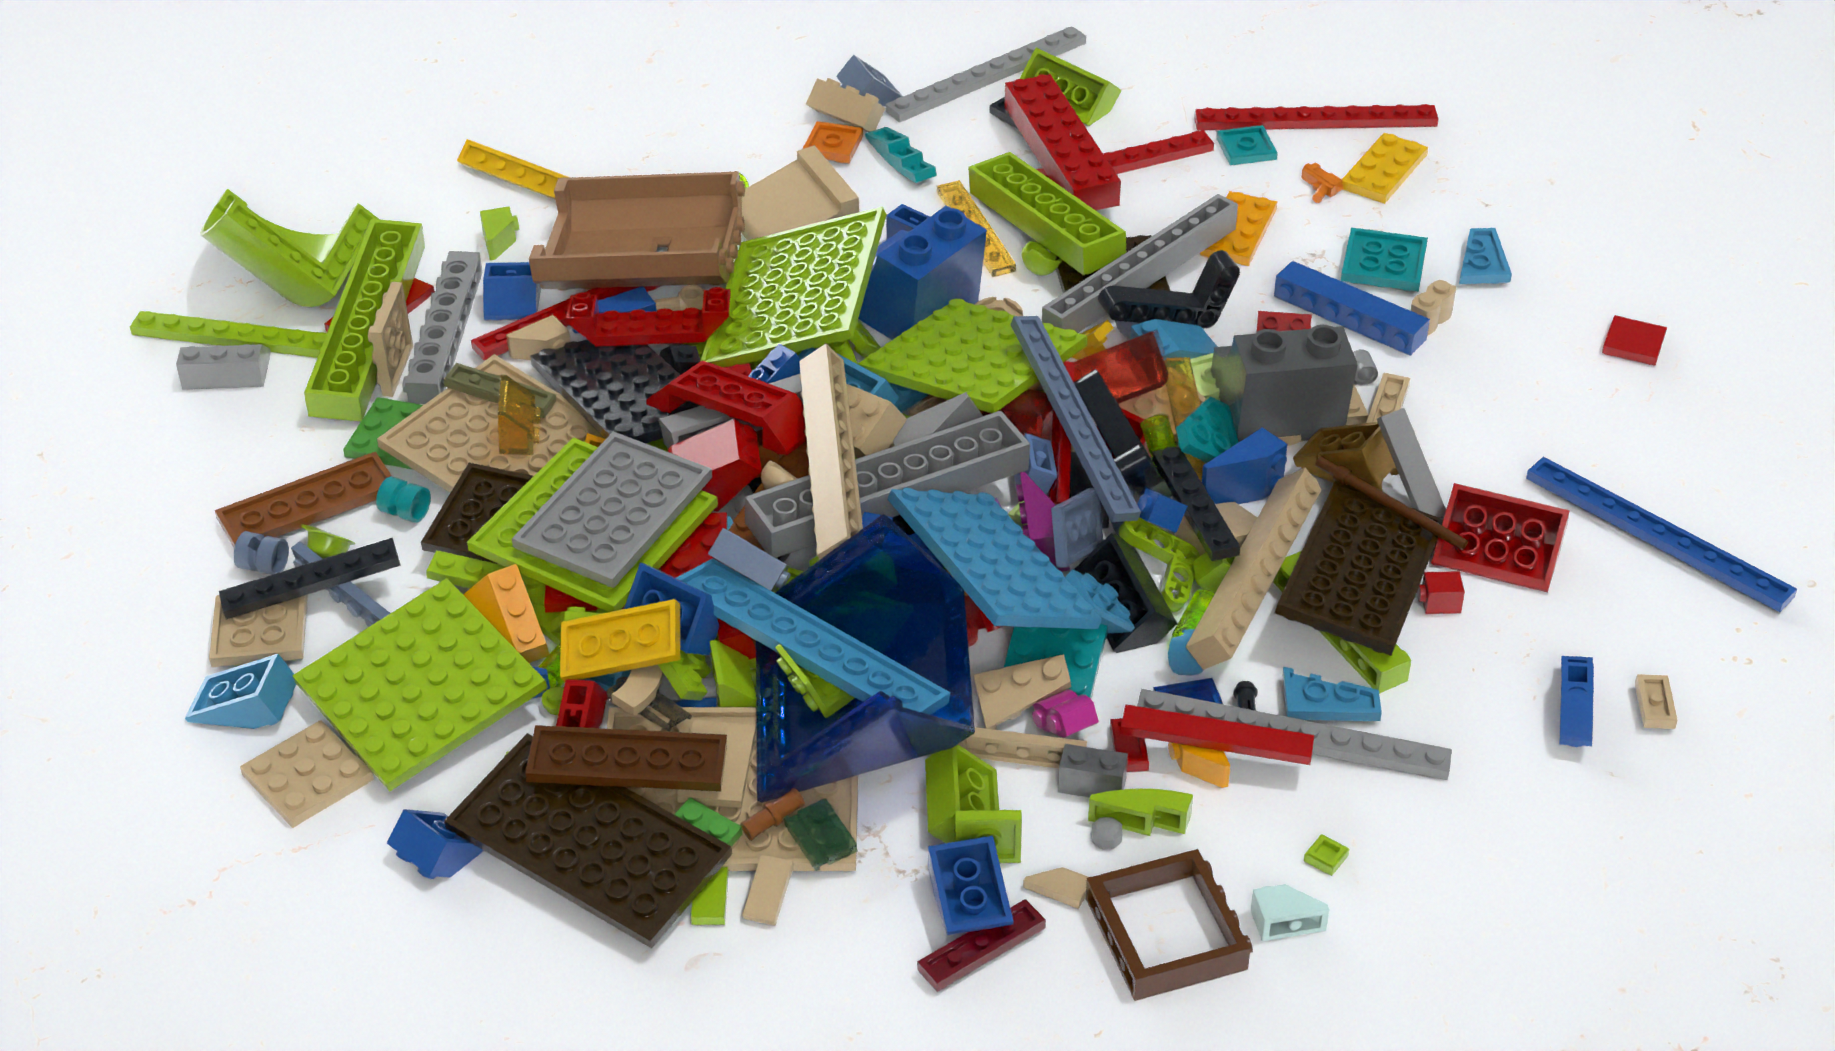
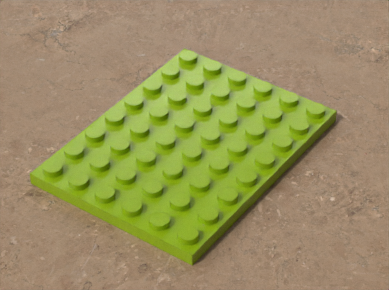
[700,206,887,367]

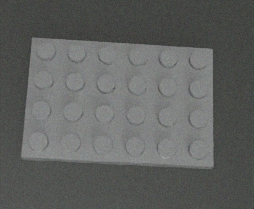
[512,431,712,588]

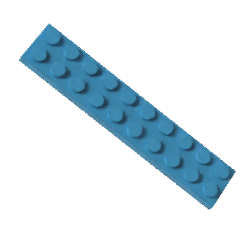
[676,558,950,729]

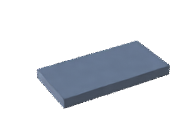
[1051,488,1104,568]

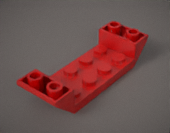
[566,287,731,346]
[646,360,807,456]

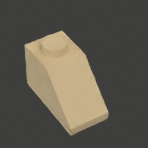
[506,315,571,360]

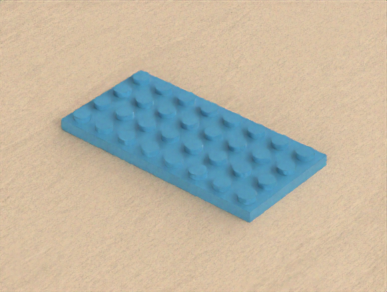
[887,488,1102,629]

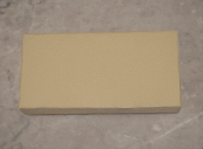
[742,854,794,926]

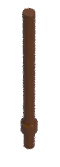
[1315,456,1468,551]

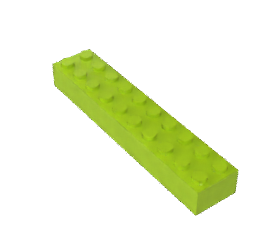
[304,219,425,422]

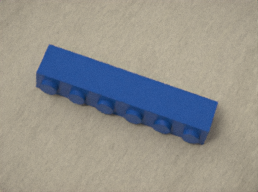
[1274,261,1430,356]

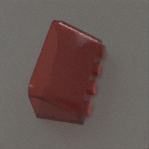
[1073,329,1169,404]

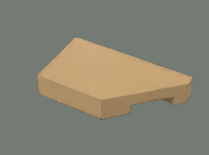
[1023,867,1088,909]

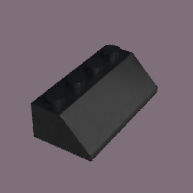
[1073,533,1178,653]

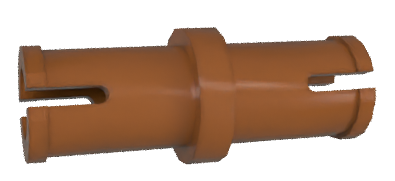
[740,788,805,841]

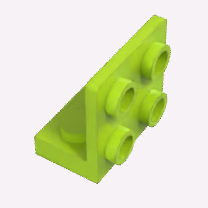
[775,644,855,719]

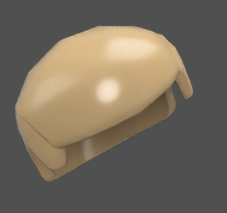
[761,461,797,490]

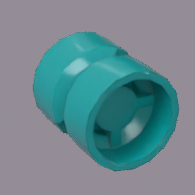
[376,476,431,523]

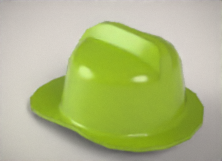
[301,524,355,559]

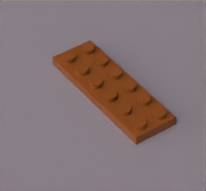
[214,451,392,548]

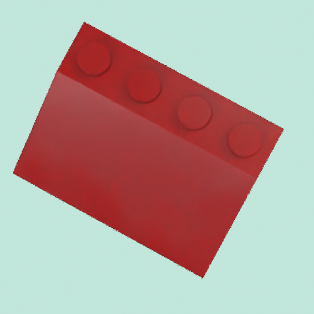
[1431,483,1570,593]

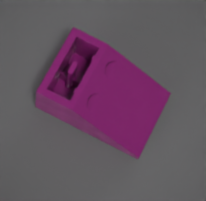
[1016,472,1070,572]

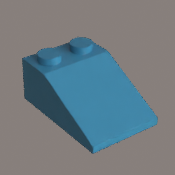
[1130,319,1218,378]
[185,654,297,729]

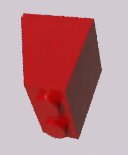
[668,419,762,512]

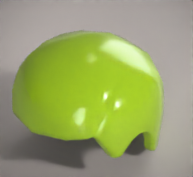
[1021,241,1062,276]

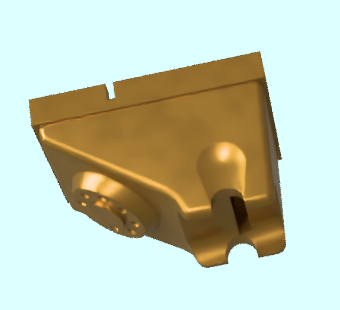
[1293,422,1399,491]

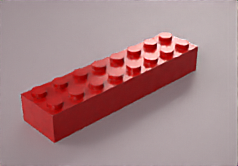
[1004,74,1121,210]

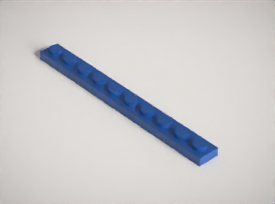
[1526,456,1797,612]

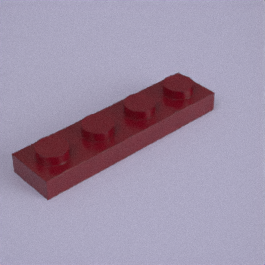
[917,898,1046,992]

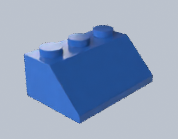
[624,563,719,655]

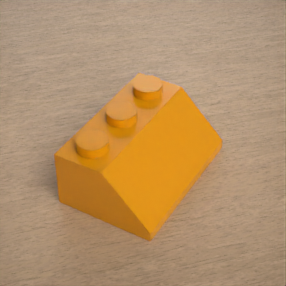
[463,564,550,663]

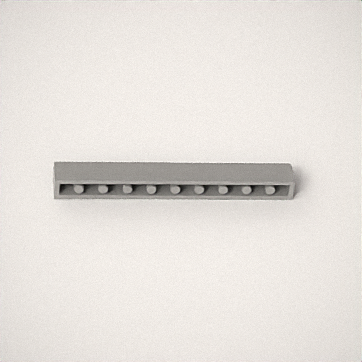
[1042,194,1238,333]

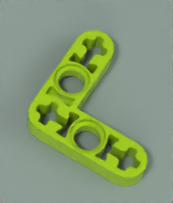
[1119,517,1200,612]

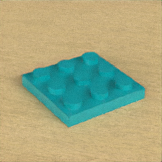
[1341,227,1428,292]
[1003,624,1108,699]

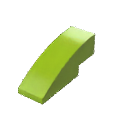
[1088,789,1193,836]

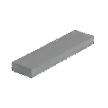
[1377,408,1446,518]

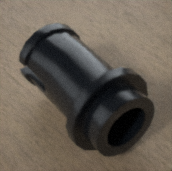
[1233,681,1258,711]

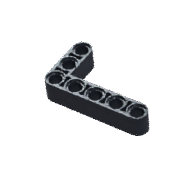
[1098,250,1240,329]
[1074,369,1164,495]

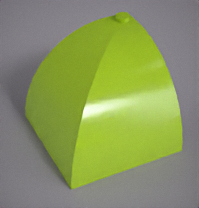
[200,188,379,307]

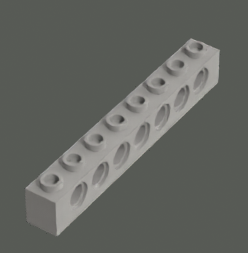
[402,251,483,404]

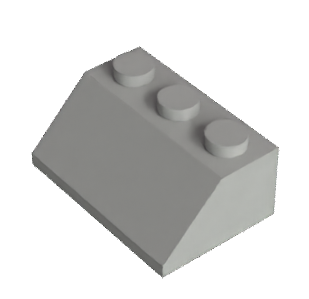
[176,344,271,390]

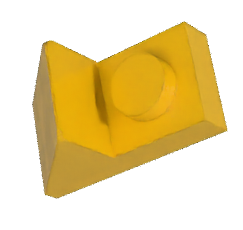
[1071,319,1114,367]

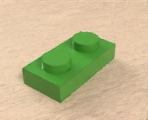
[674,797,743,847]

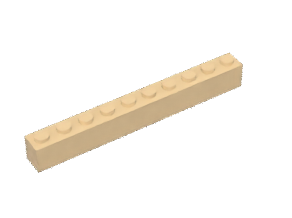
[799,344,866,571]
[1186,467,1322,670]

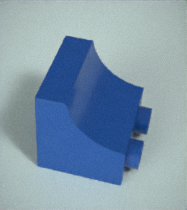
[858,205,987,340]

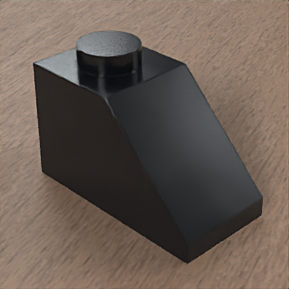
[659,344,701,375]

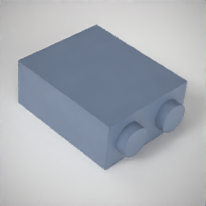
[708,528,791,593]

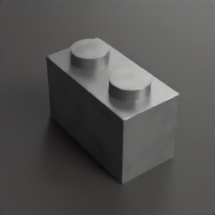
[1058,744,1128,798]

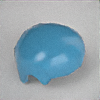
[1168,629,1204,676]

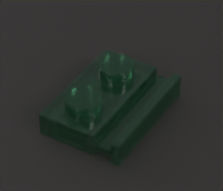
[784,798,857,871]

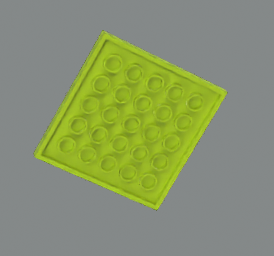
[858,299,1087,413]
[467,437,718,612]
[292,578,548,792]

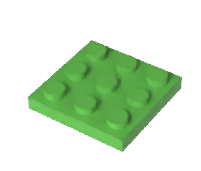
[343,397,423,470]

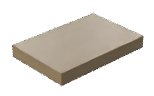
[677,719,756,808]

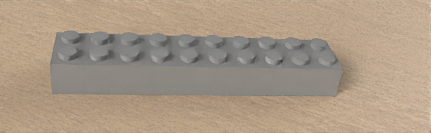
[745,411,1030,558]

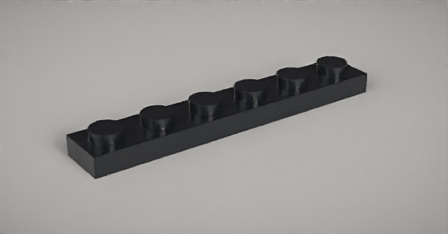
[1152,446,1240,561]
[218,537,401,620]

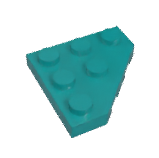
[1176,396,1239,463]

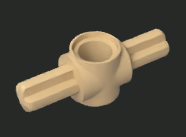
[654,285,704,311]

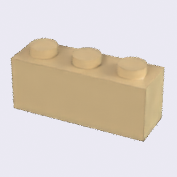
[806,78,885,132]

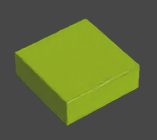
[1304,834,1350,876]

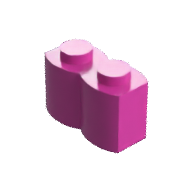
[1032,690,1099,738]

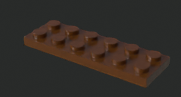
[525,725,727,792]

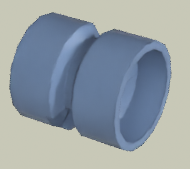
[234,531,289,575]

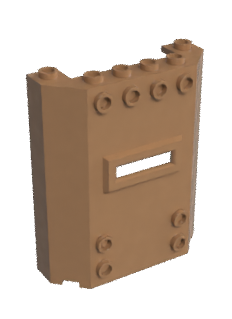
[529,171,745,291]

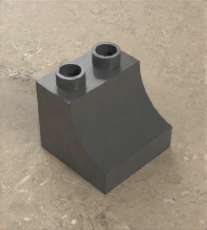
[1211,324,1358,442]

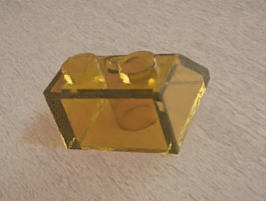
[498,375,541,455]

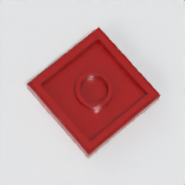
[1602,315,1667,366]

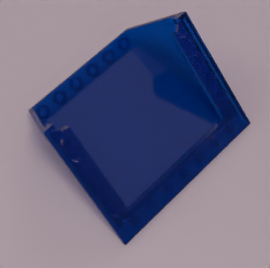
[756,514,975,803]

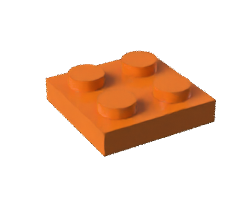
[803,121,863,163]

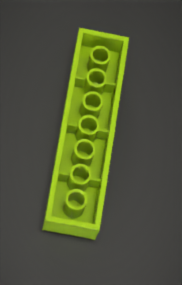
[968,152,1126,275]

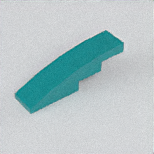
[865,127,937,183]

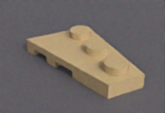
[973,654,1071,730]

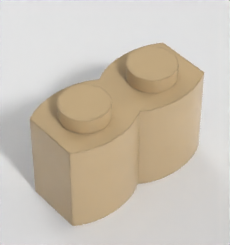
[1410,280,1456,336]

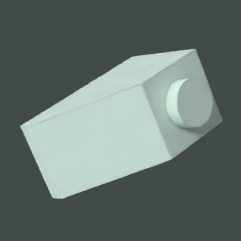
[1250,884,1330,941]

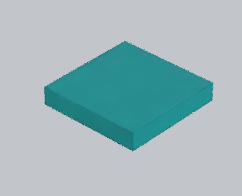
[1216,125,1278,166]

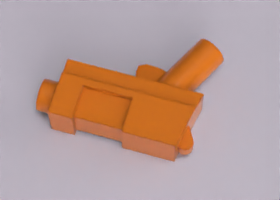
[1301,162,1343,203]

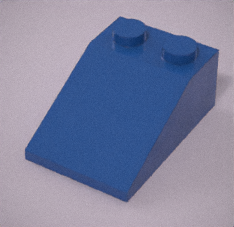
[1202,428,1288,504]
[928,836,1014,935]

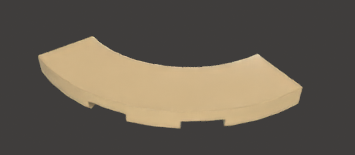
[612,664,663,716]

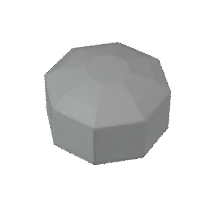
[1092,817,1123,849]

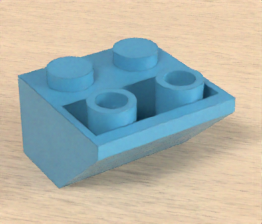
[1065,569,1135,633]

